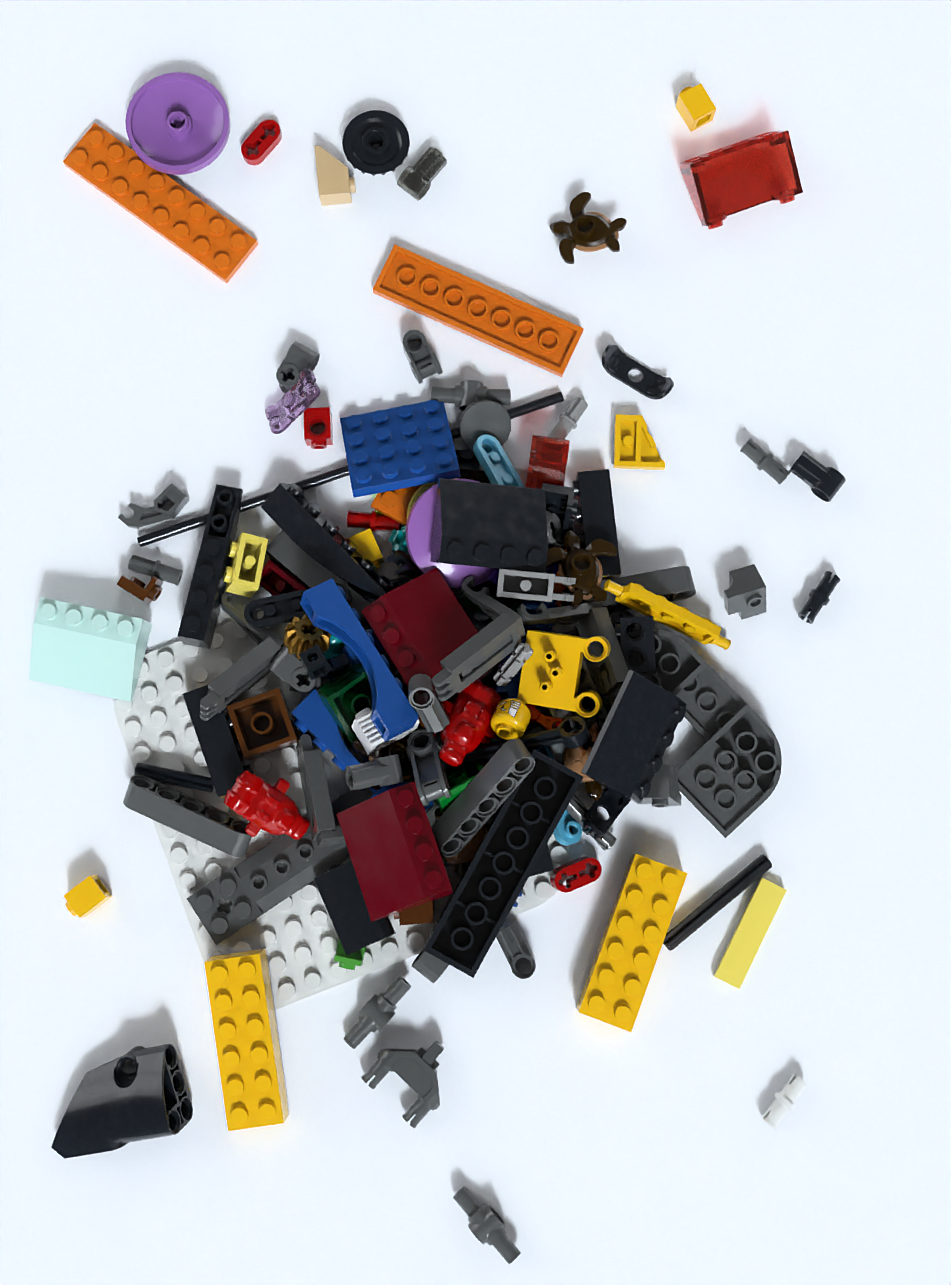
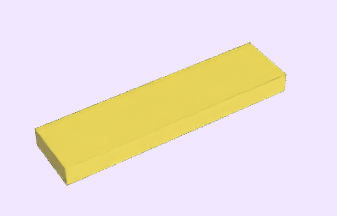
[713,877,787,989]

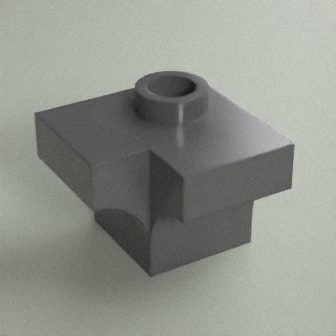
[724,564,767,620]
[632,764,682,808]

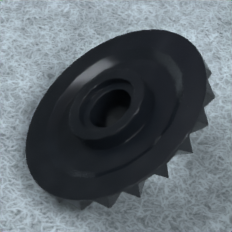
[342,110,410,177]

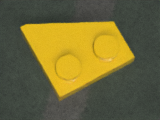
[613,414,665,470]

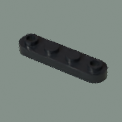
[244,583,352,628]

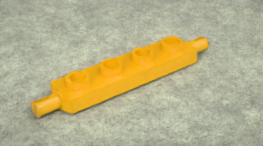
[603,579,731,650]

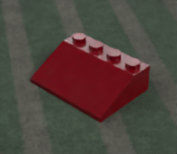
[361,568,478,694]
[337,781,453,922]

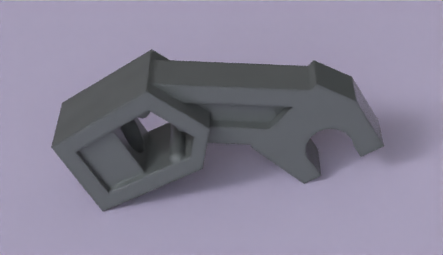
[117,483,189,529]

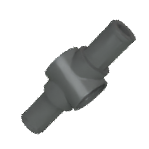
[431,380,511,411]
[343,976,412,1049]
[452,1186,521,1264]

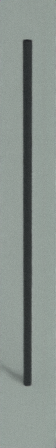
[137,391,564,547]

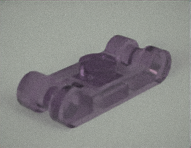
[265,370,321,434]

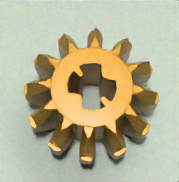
[283,614,331,660]

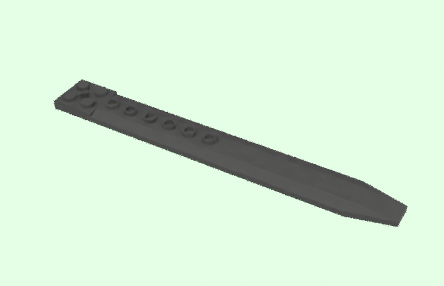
[187,682,548,945]

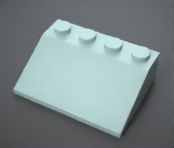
[29,597,152,703]

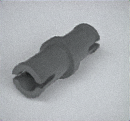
[740,438,791,485]

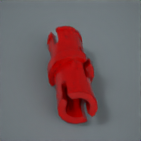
[347,510,402,532]

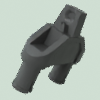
[361,1040,444,1129]

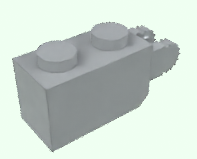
[496,569,576,602]

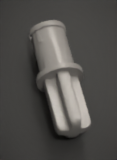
[547,397,588,447]

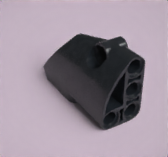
[51,1044,193,1159]

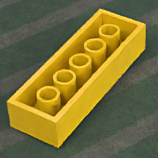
[576,853,688,1032]
[204,948,289,1131]

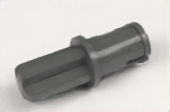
[128,555,183,586]

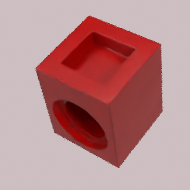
[303,407,333,449]

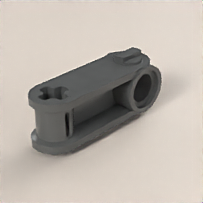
[406,729,452,806]

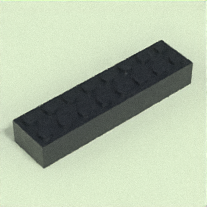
[423,749,583,978]

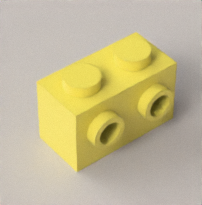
[223,532,268,598]

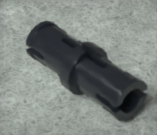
[798,571,841,624]

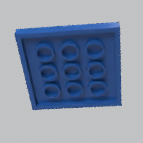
[340,400,461,498]

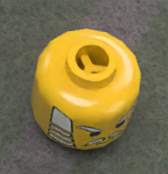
[490,698,531,740]

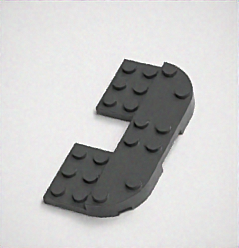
[580,629,782,839]

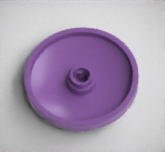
[125,72,231,175]
[406,479,494,588]

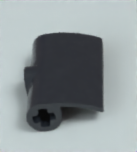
[314,861,396,955]

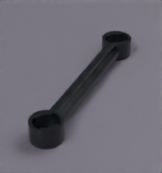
[444,716,590,775]

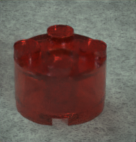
[526,435,570,489]

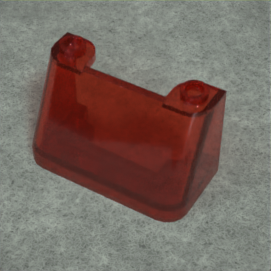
[679,130,803,229]

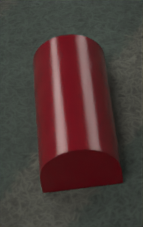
[260,559,308,596]

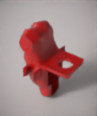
[439,679,501,767]
[224,770,310,840]

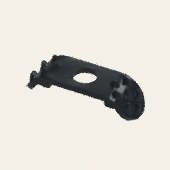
[602,344,674,400]
[581,788,631,840]

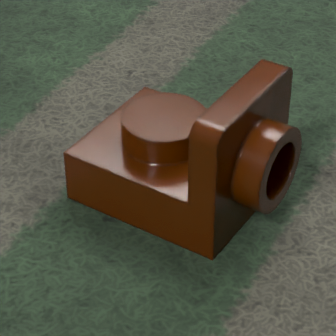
[117,575,163,605]

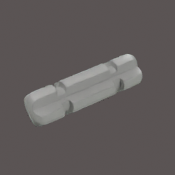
[493,643,533,686]

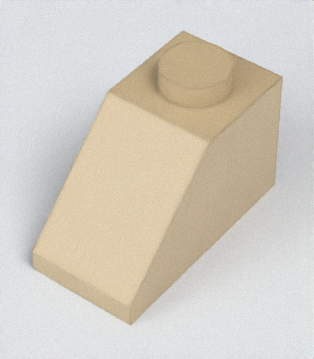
[314,146,356,206]

